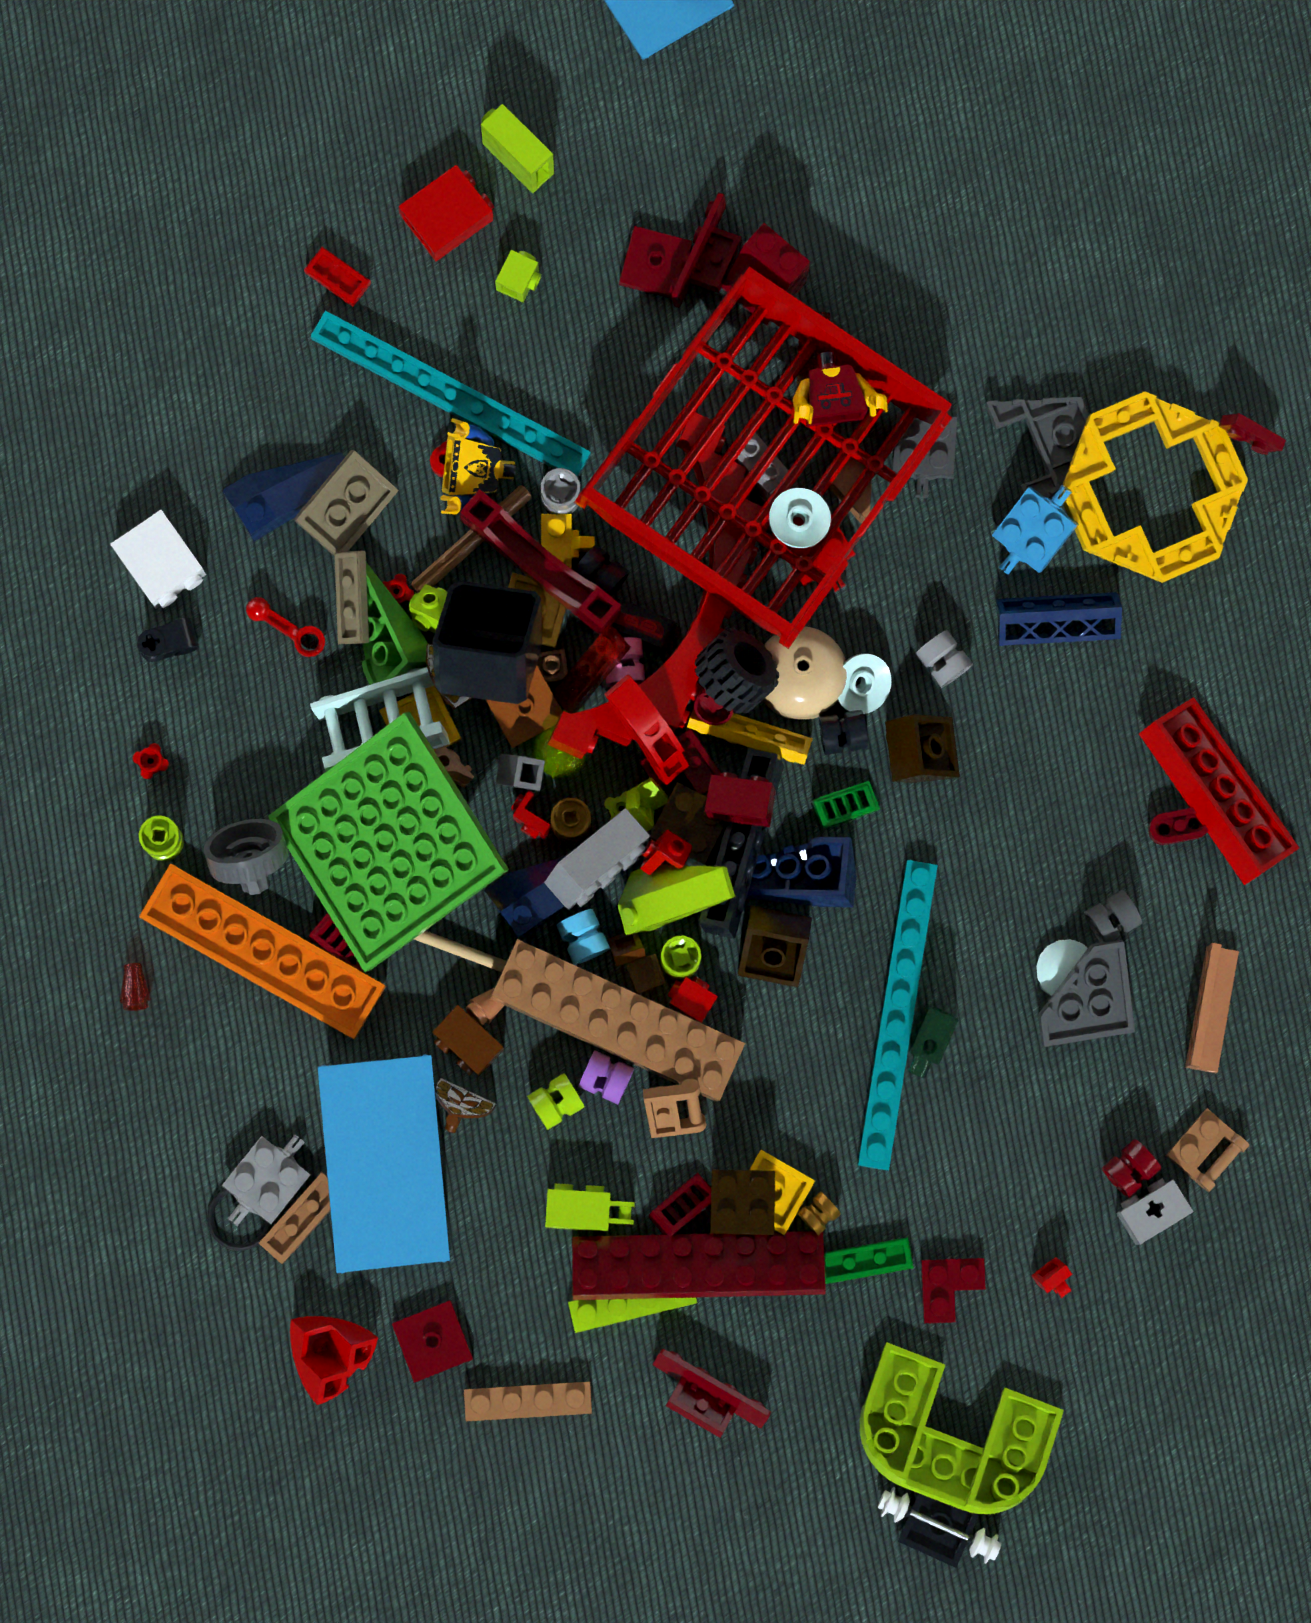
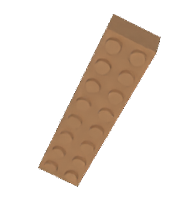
[490,939,745,1102]

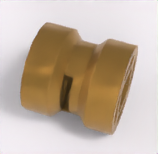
[797,1191,841,1235]

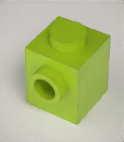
[495,250,541,302]

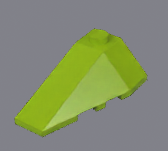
[617,863,735,935]

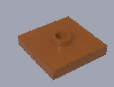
[486,665,563,748]

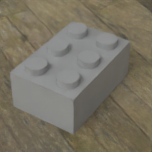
[544,808,650,910]

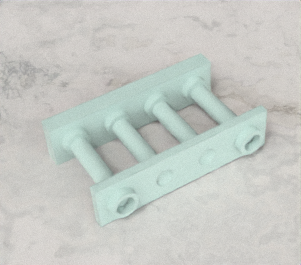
[310,667,450,771]

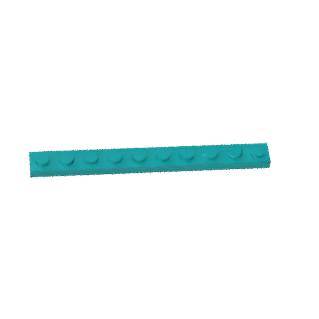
[311,310,591,478]
[857,860,938,1171]

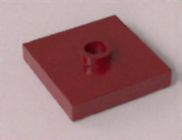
[619,226,693,299]
[392,1300,473,1383]

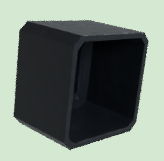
[433,581,542,704]

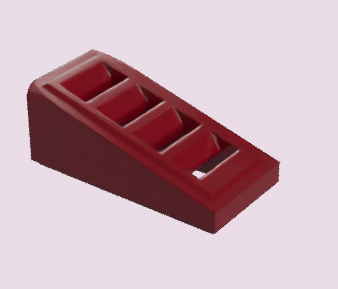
[309,913,364,972]
[648,1172,711,1237]

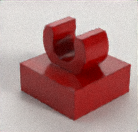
[1031,1257,1073,1298]

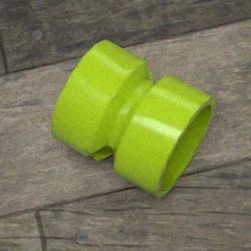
[139,815,184,861]
[660,935,701,980]
[527,1073,585,1130]

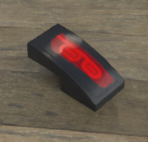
[608,599,678,651]

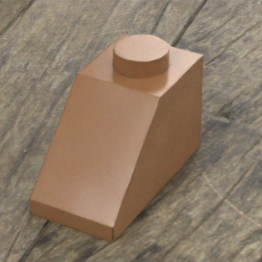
[829,457,872,524]

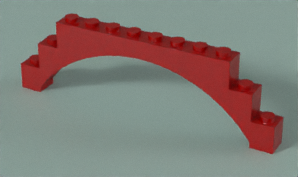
[547,412,769,759]

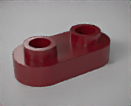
[1148,807,1209,845]

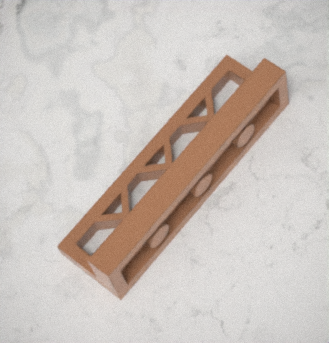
[1185,943,1239,1074]

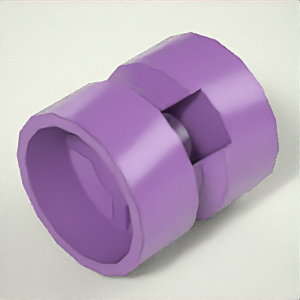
[578,1050,634,1105]

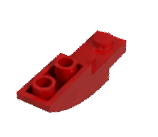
[605,674,689,785]

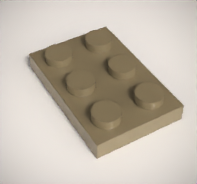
[293,450,399,557]

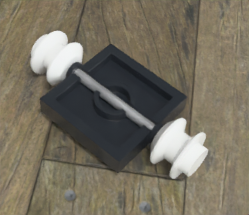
[878,1487,1002,1568]

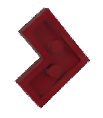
[640,729,721,795]
[920,1258,986,1324]

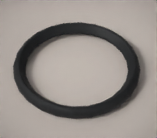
[207,1189,273,1251]

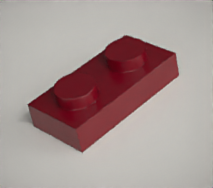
[1219,413,1286,455]

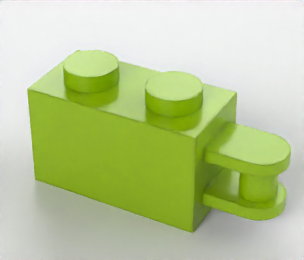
[545,1184,635,1232]

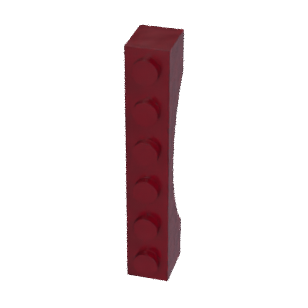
[460,489,621,637]

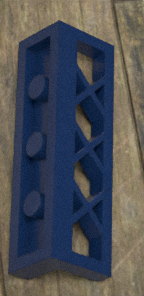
[996,592,1122,646]

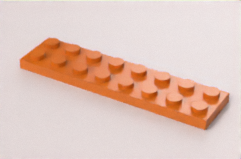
[139,863,386,1040]

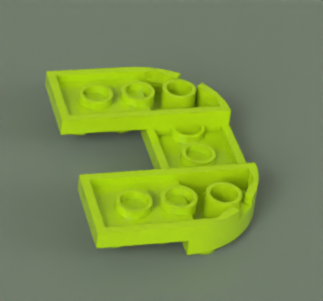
[860,1342,1064,1514]

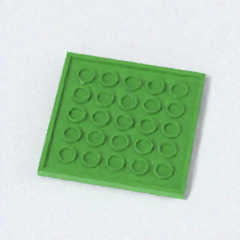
[268,712,509,972]

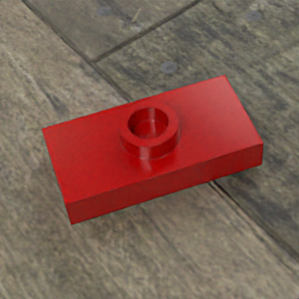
[304,246,371,307]

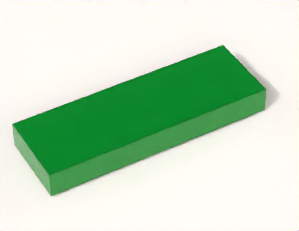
[824,1237,914,1284]

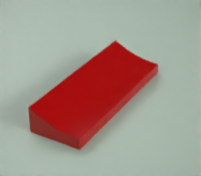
[1139,697,1299,886]

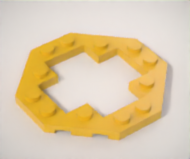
[1061,391,1248,583]

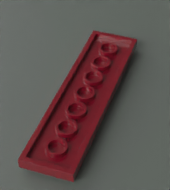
[572,1231,826,1300]

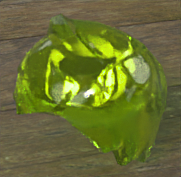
[532,727,586,778]

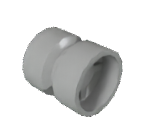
[541,468,580,514]
[916,630,973,688]

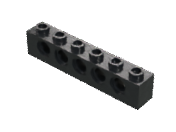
[699,748,784,939]

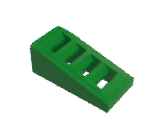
[812,781,880,831]

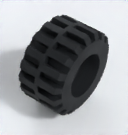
[695,628,779,714]

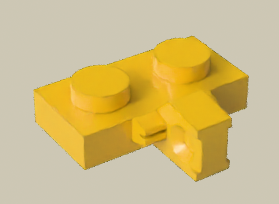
[541,514,595,569]

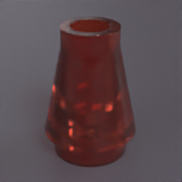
[120,963,151,1011]

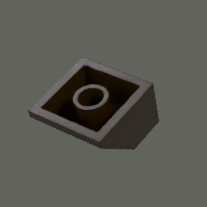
[885,714,960,783]
[738,905,812,988]

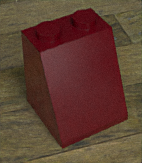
[722,223,810,326]

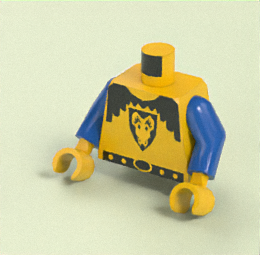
[440,418,516,515]

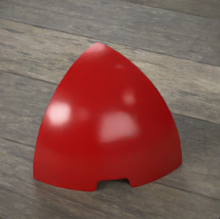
[290,1316,378,1405]

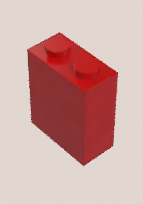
[398,164,494,262]

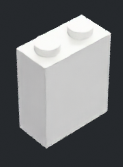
[111,510,206,609]

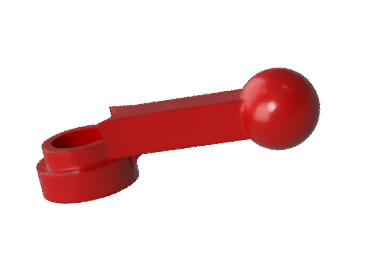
[246,597,325,657]

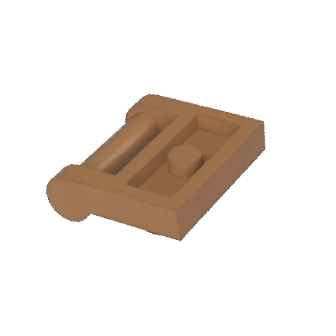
[643,1079,707,1138]
[1165,1108,1250,1192]

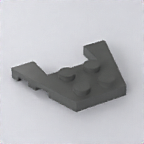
[985,397,1089,498]

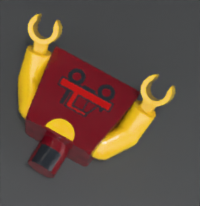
[793,351,888,427]

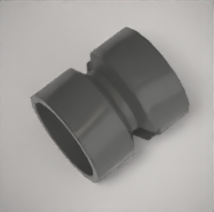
[1084,890,1142,943]

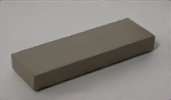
[334,551,369,644]

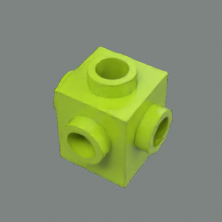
[409,584,448,633]

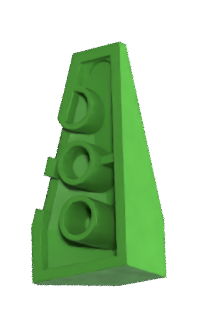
[361,562,428,685]

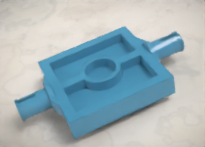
[992,485,1078,575]

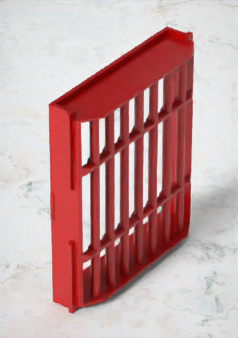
[574,266,952,649]

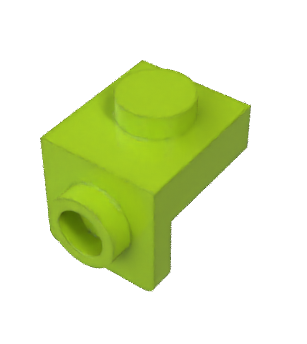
[626,778,668,832]

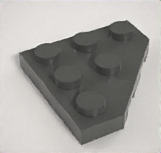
[1038,939,1135,1047]

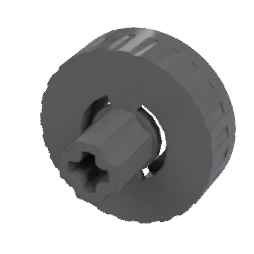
[204,819,288,895]

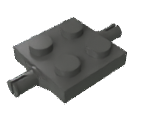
[893,414,957,498]

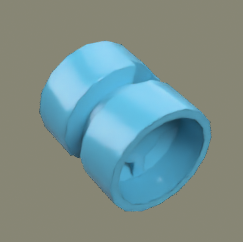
[556,909,610,965]

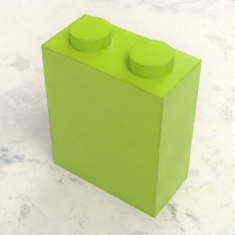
[481,104,554,194]

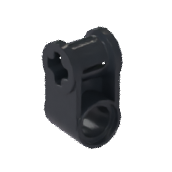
[137,618,199,662]

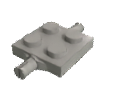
[222,1134,310,1227]

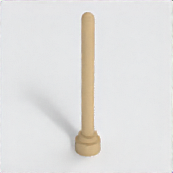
[414,930,506,972]

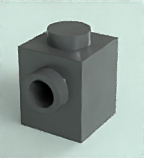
[496,754,545,791]

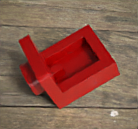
[511,790,551,839]
[640,829,692,875]

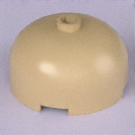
[763,627,847,719]

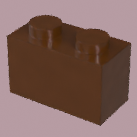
[432,1005,504,1076]

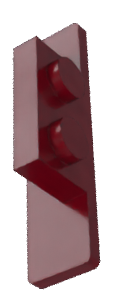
[669,192,742,308]
[653,1349,771,1438]

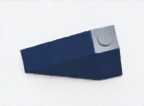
[222,452,345,542]
[747,837,856,908]
[484,856,566,940]

